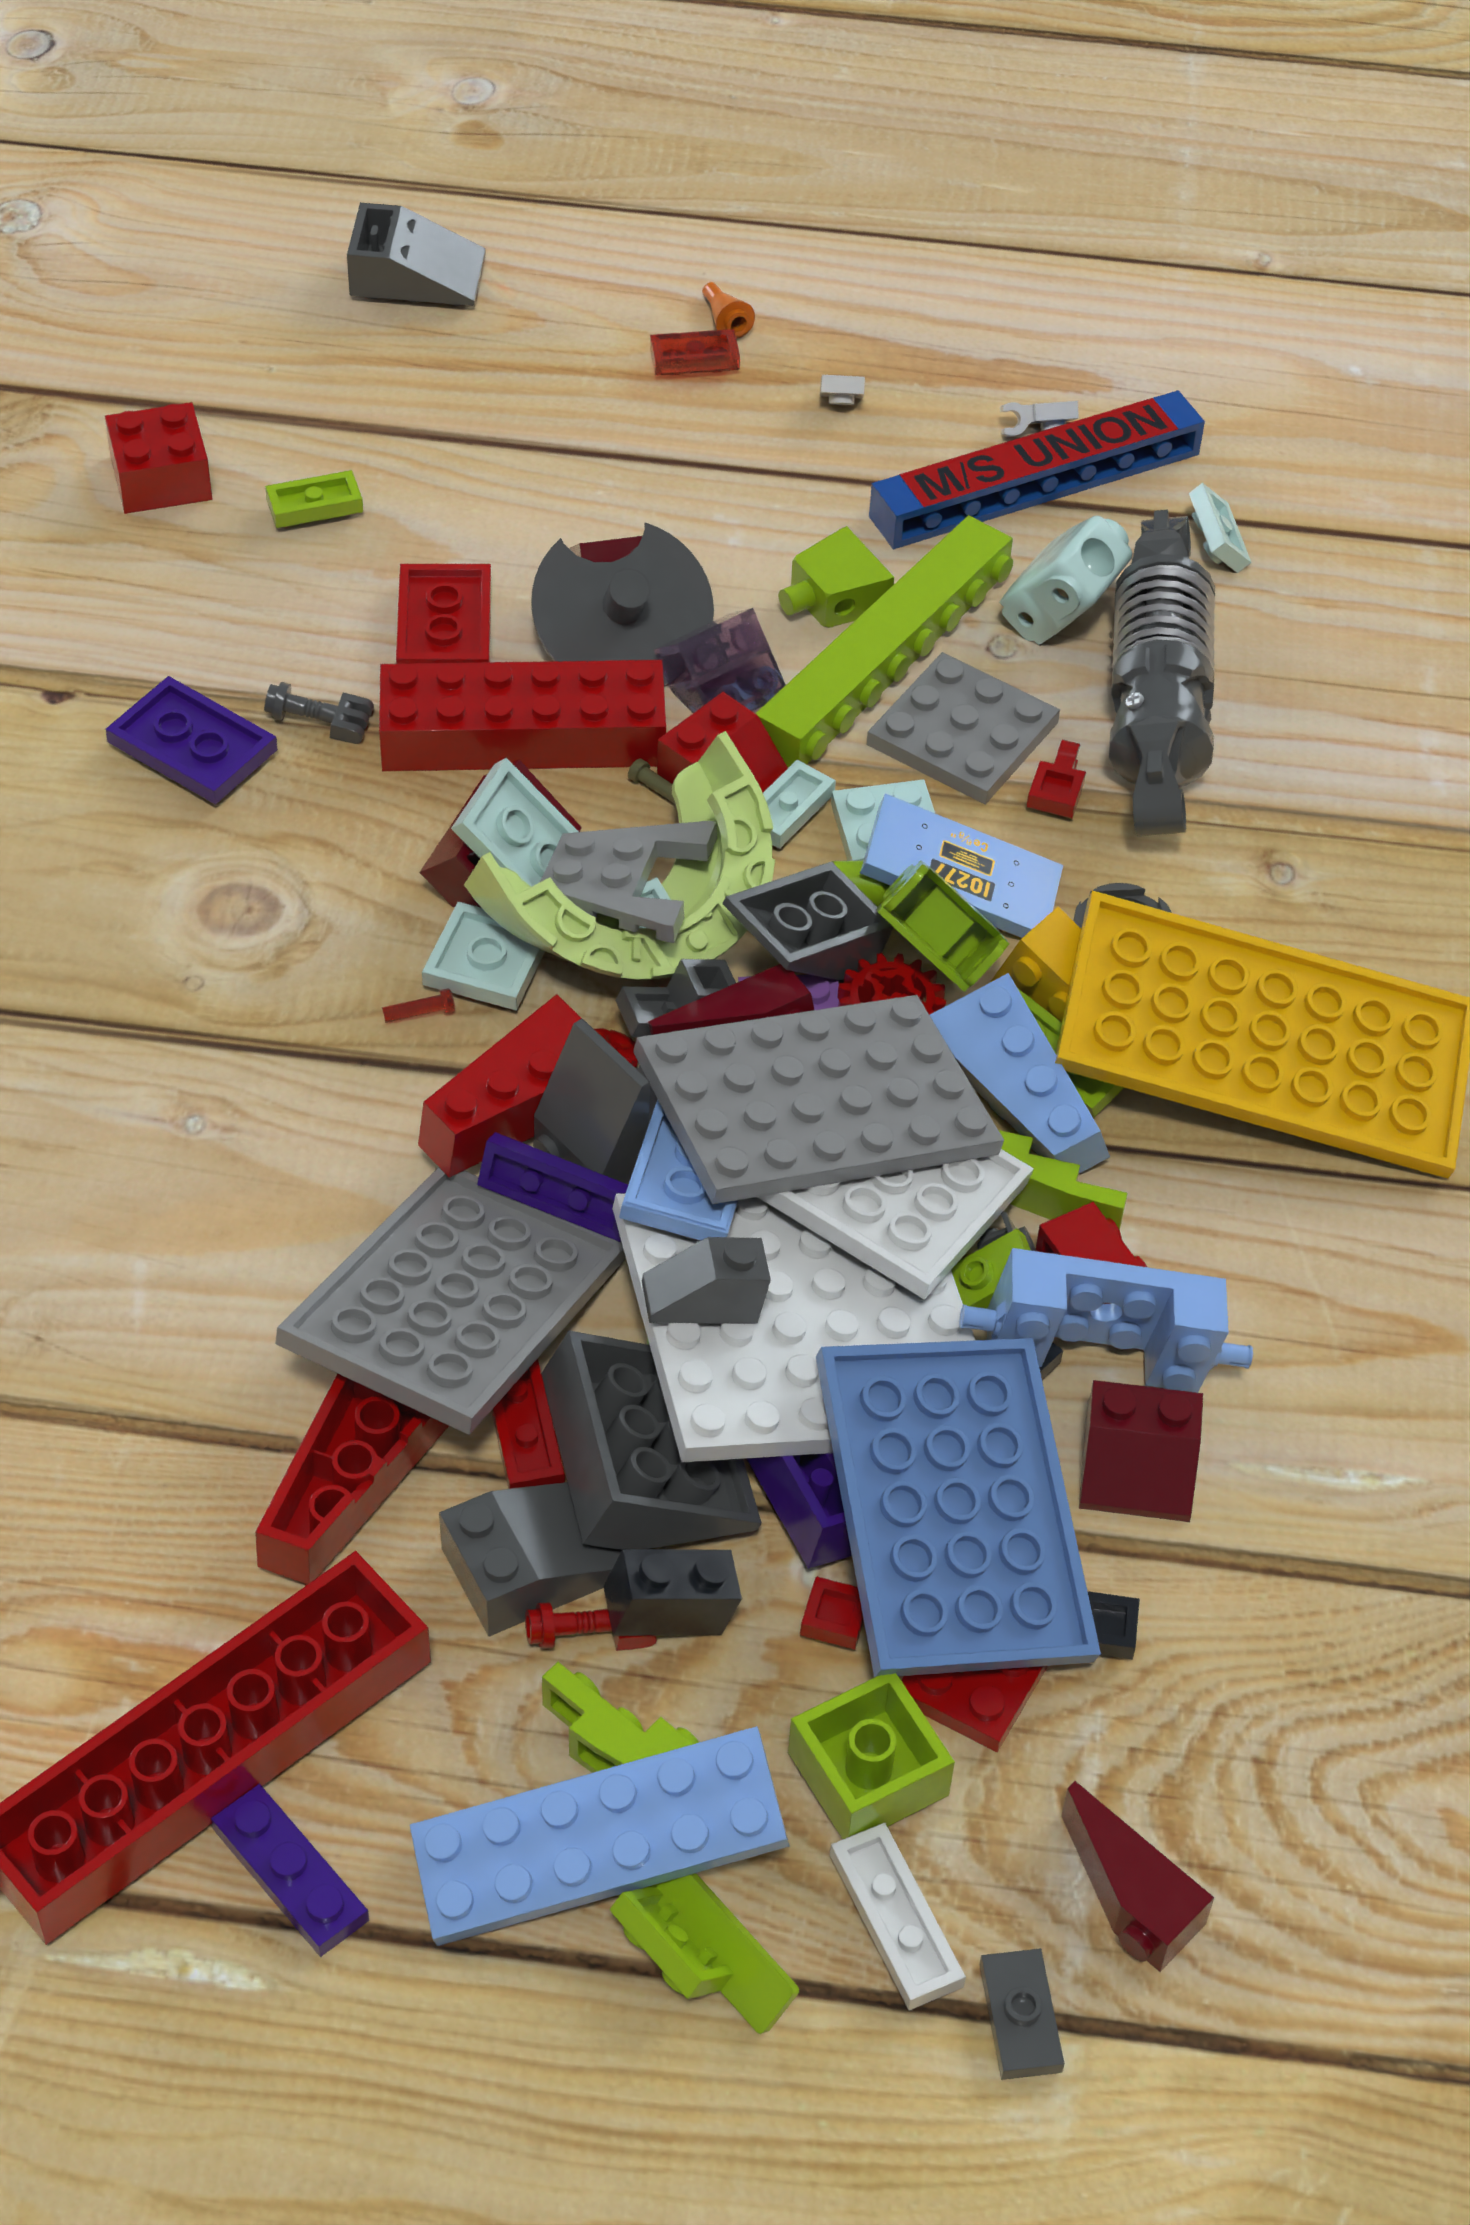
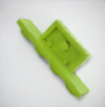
[609,1873,799,2034]

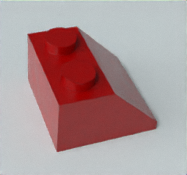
[657,692,788,793]

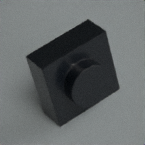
[1087,1591,1140,1660]

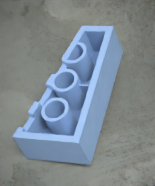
[930,973,1110,1173]

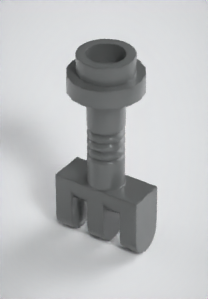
[264,682,374,744]

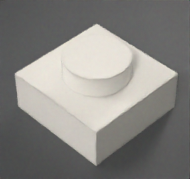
[820,375,865,405]

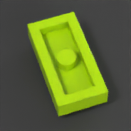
[265,470,363,528]

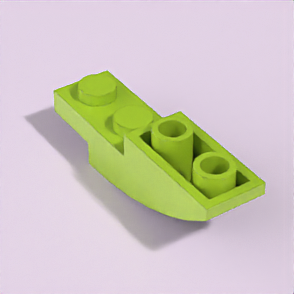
[542,1662,699,1773]

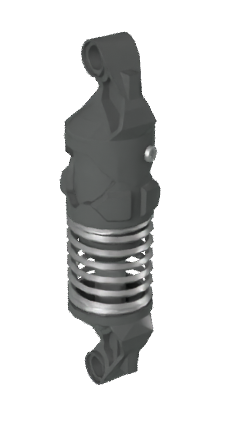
[1109,509,1215,836]

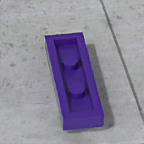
[477,1132,628,1242]
[211,1783,369,1957]

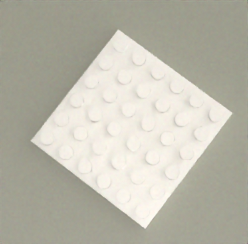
[612,1193,975,1462]

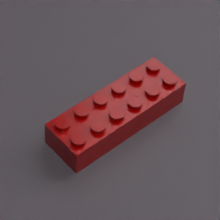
[379,660,666,771]

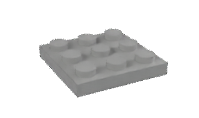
[866,652,1060,805]

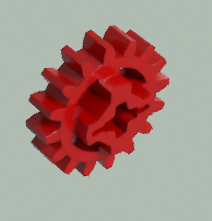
[837,953,946,1015]

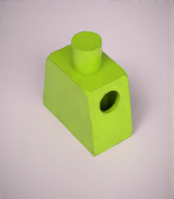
[778,526,894,628]

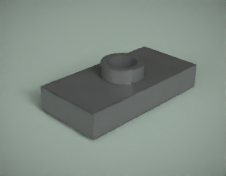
[979,1948,1065,2080]

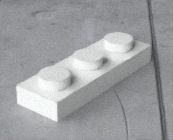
[830,1823,966,2010]

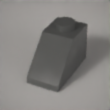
[641,1237,771,1324]

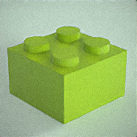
[788,1673,955,1839]

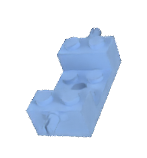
[959,1248,1253,1393]

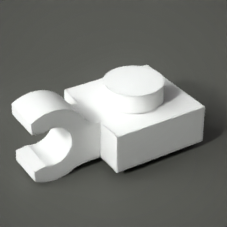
[1000,401,1079,437]

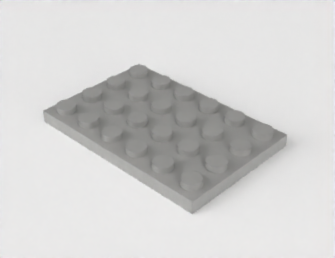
[633,995,1004,1204]
[275,1167,626,1435]

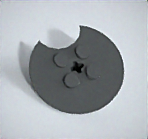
[531,523,714,686]

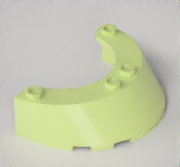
[464,731,775,980]

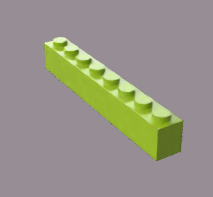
[755,515,1013,767]

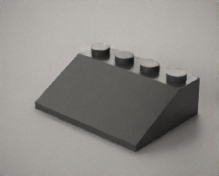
[541,1331,762,1550]

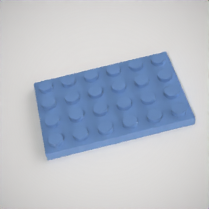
[815,1338,1101,1678]

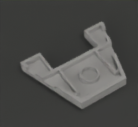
[540,821,717,943]

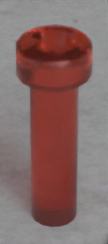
[382,988,455,1023]

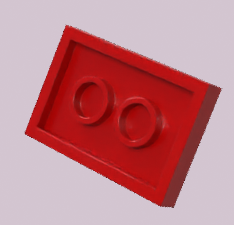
[396,564,491,664]
[901,1666,1048,1753]

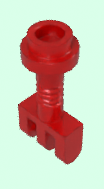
[525,1602,657,1651]

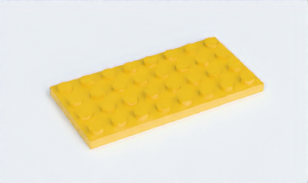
[1055,890,1470,1179]

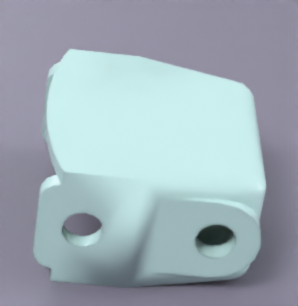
[999,516,1132,645]

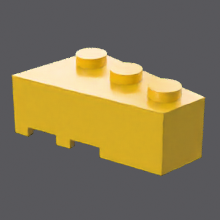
[989,906,1081,1022]

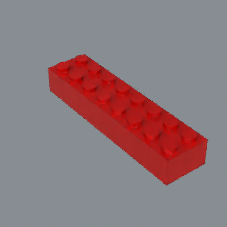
[0,1550,431,1945]

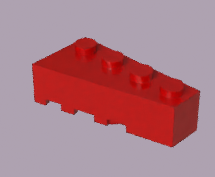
[418,994,581,1178]
[255,1373,449,1585]

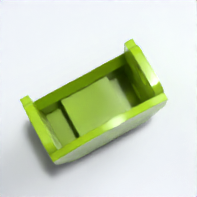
[876,860,1009,992]

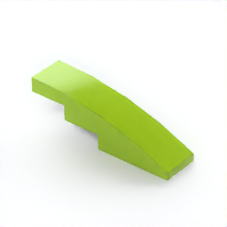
[999,1130,1128,1230]

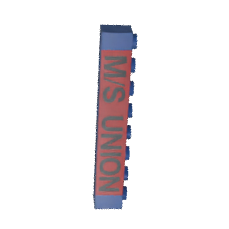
[869,390,1205,550]

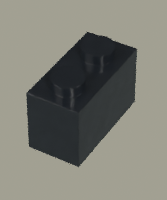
[603,1549,742,1636]

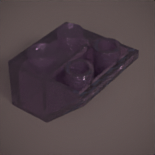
[654,608,786,713]

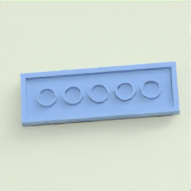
[410,1726,790,1946]

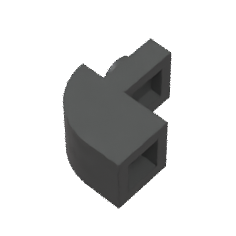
[615,959,736,1037]

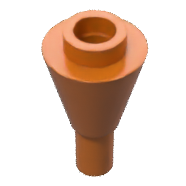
[702,282,755,340]

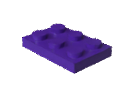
[105,676,278,805]

